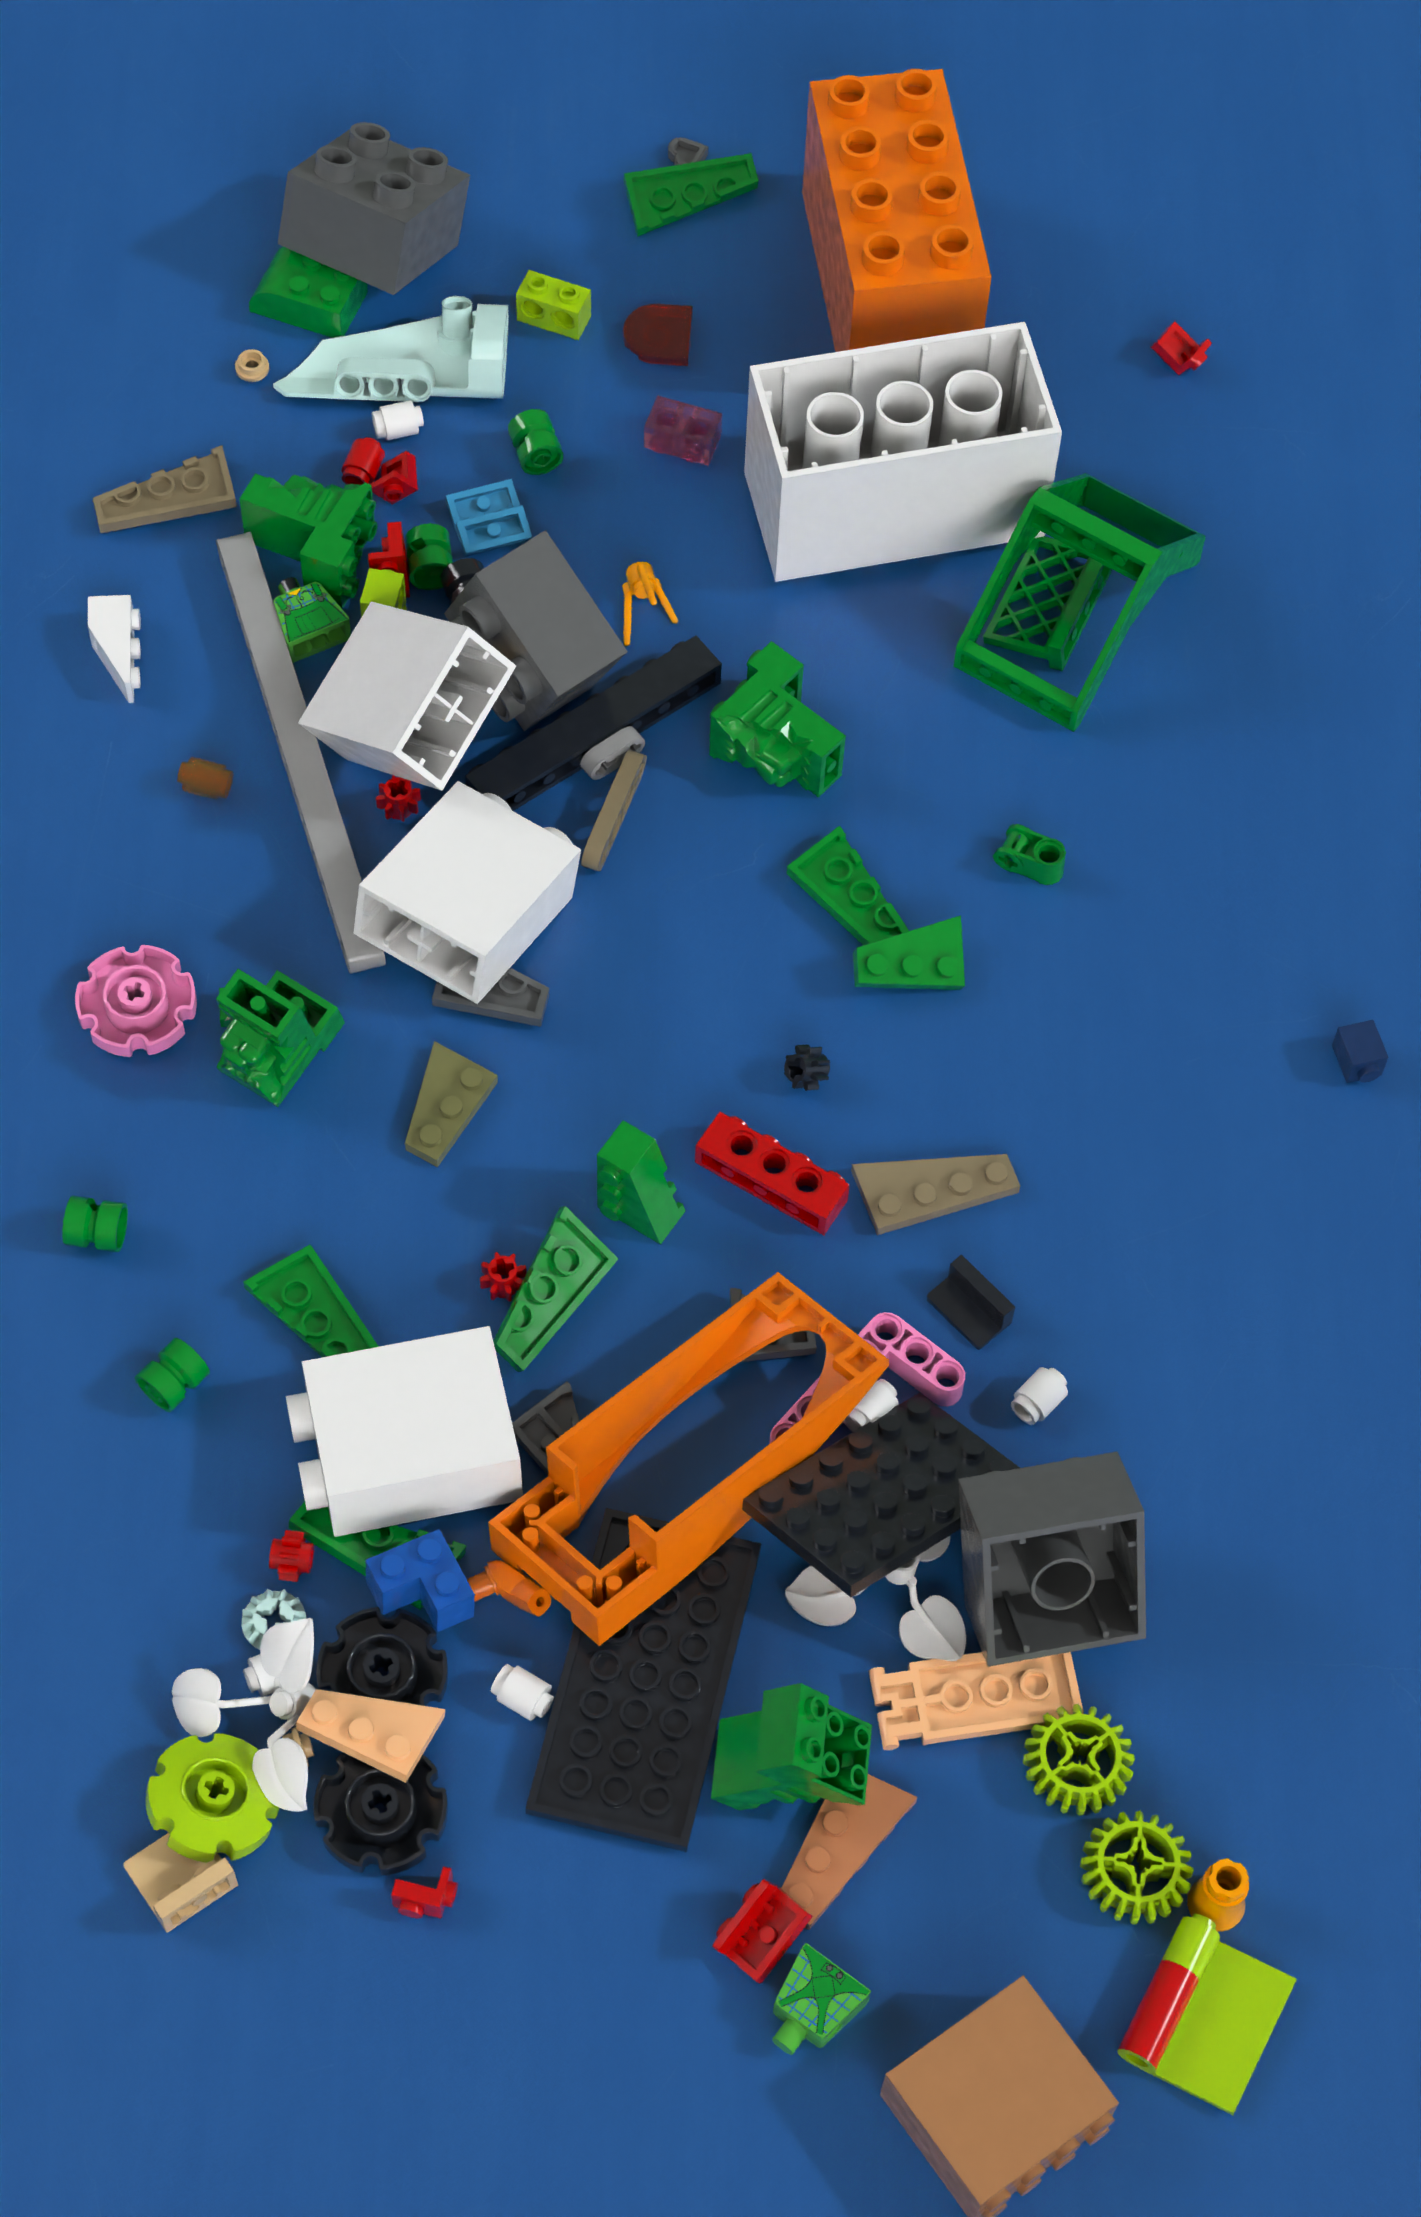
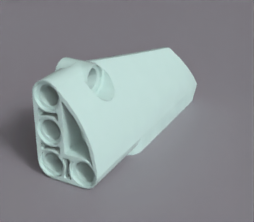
[273,296,508,402]

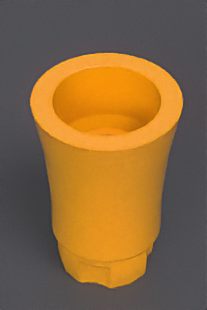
[1187,1858,1249,1932]

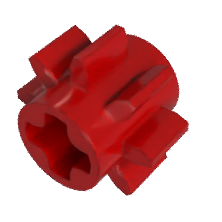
[376,775,421,822]
[479,1252,527,1302]
[269,1530,314,1582]

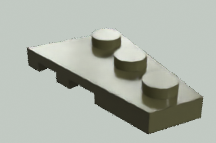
[405,1041,498,1168]

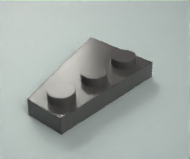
[432,968,549,1027]

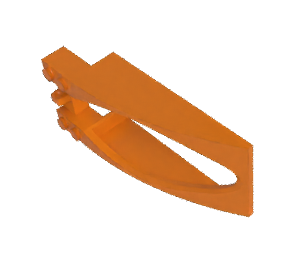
[488,1272,889,1646]

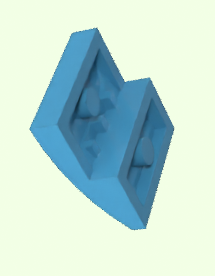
[445,479,532,556]

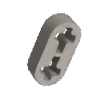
[580,726,645,780]

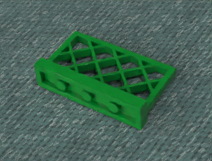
[983,536,1113,671]

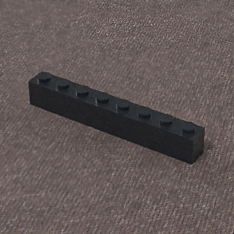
[465,635,722,811]

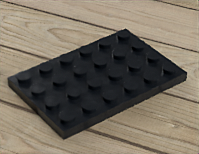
[742,1392,1020,1597]

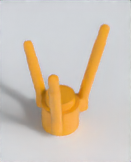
[622,561,678,646]

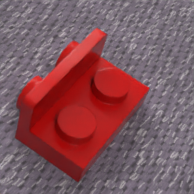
[368,522,410,598]

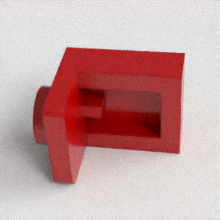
[1151,321,1212,375]
[370,451,418,504]
[391,1866,458,1919]

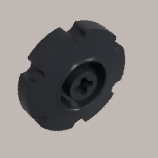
[316,1607,448,1706]
[314,1753,448,1875]

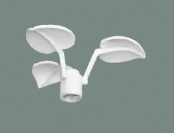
[785,1536,966,1661]
[172,1618,316,1812]

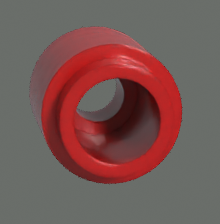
[341,437,385,485]

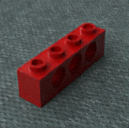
[695,1111,850,1236]

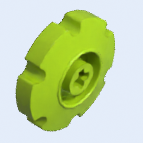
[145,1733,280,1863]

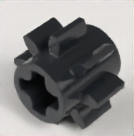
[784,1044,830,1091]

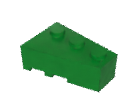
[597,1120,686,1245]

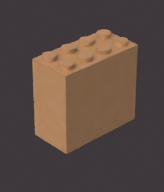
[880,1975,1119,2217]

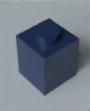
[1332,1020,1388,1083]

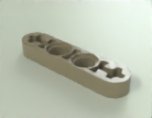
[581,750,647,871]

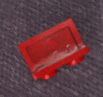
[712,1879,813,1984]

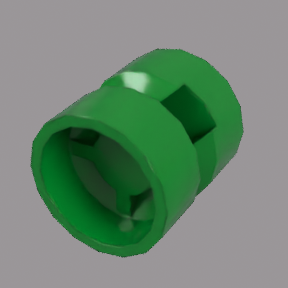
[508,409,563,475]
[405,523,453,590]
[62,1195,128,1252]
[135,1338,210,1412]

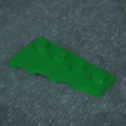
[786,825,909,945]

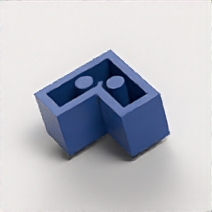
[365,1529,475,1632]

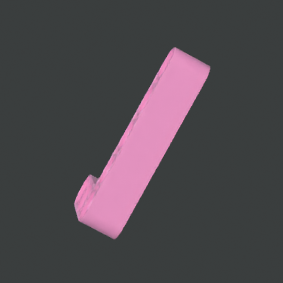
[769,1312,966,1444]

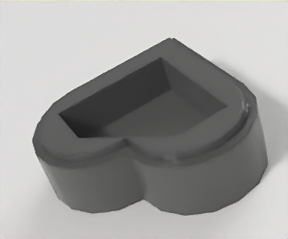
[668,137,708,165]

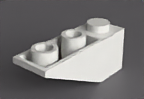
[88,595,141,703]

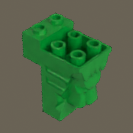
[239,473,378,609]
[709,641,846,798]
[216,969,345,1107]
[711,1683,872,1811]

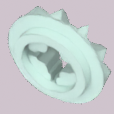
[241,1588,306,1650]

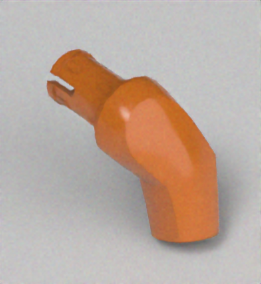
[467,1560,551,1617]

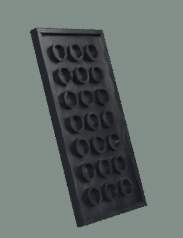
[525,1508,762,1852]

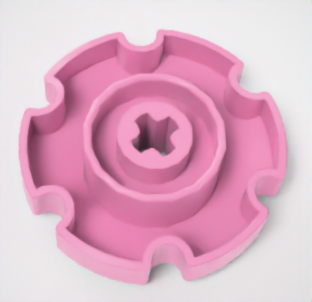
[75,945,197,1057]

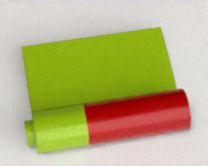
[1117,1914,1297,2115]

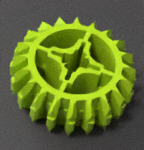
[1023,1703,1135,1816]
[1080,1810,1194,1925]

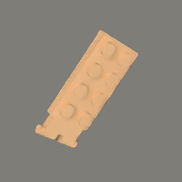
[868,1652,1084,1750]

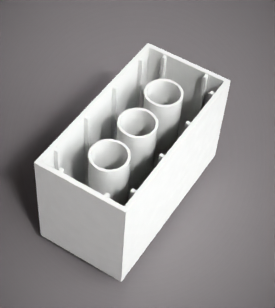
[744,322,1062,582]

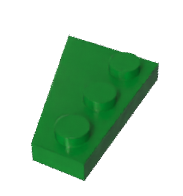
[853,915,965,990]

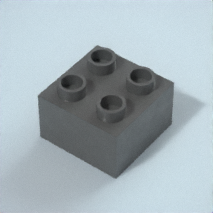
[278,122,470,295]
[444,530,628,731]
[959,1451,1146,1667]

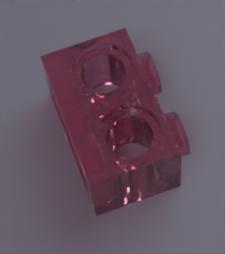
[644,396,722,466]

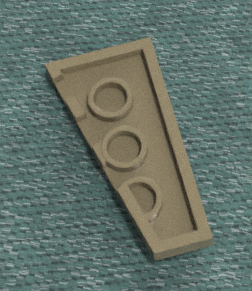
[93,445,237,534]
[851,1154,1020,1235]

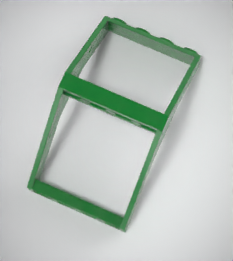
[954,473,1206,732]

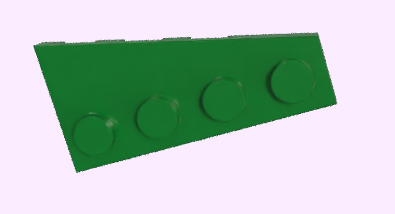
[623,153,759,237]
[493,1206,619,1372]
[243,1244,379,1357]
[288,1502,467,1610]

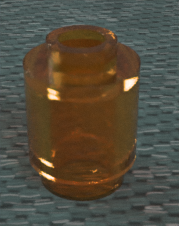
[177,756,234,800]

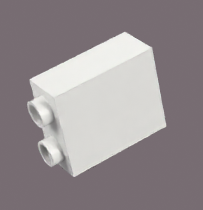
[298,601,516,791]
[353,781,581,1004]
[285,1326,523,1537]

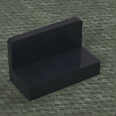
[927,1254,1015,1350]

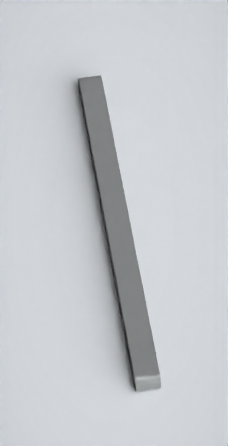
[216,532,386,974]

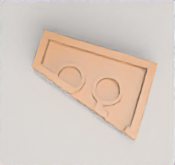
[296,1689,445,1783]

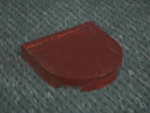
[623,304,693,366]

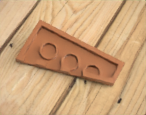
[781,1774,918,1930]

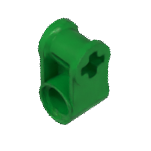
[993,824,1066,885]

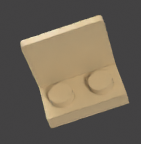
[123,1833,238,1933]

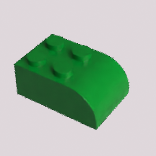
[249,246,368,338]

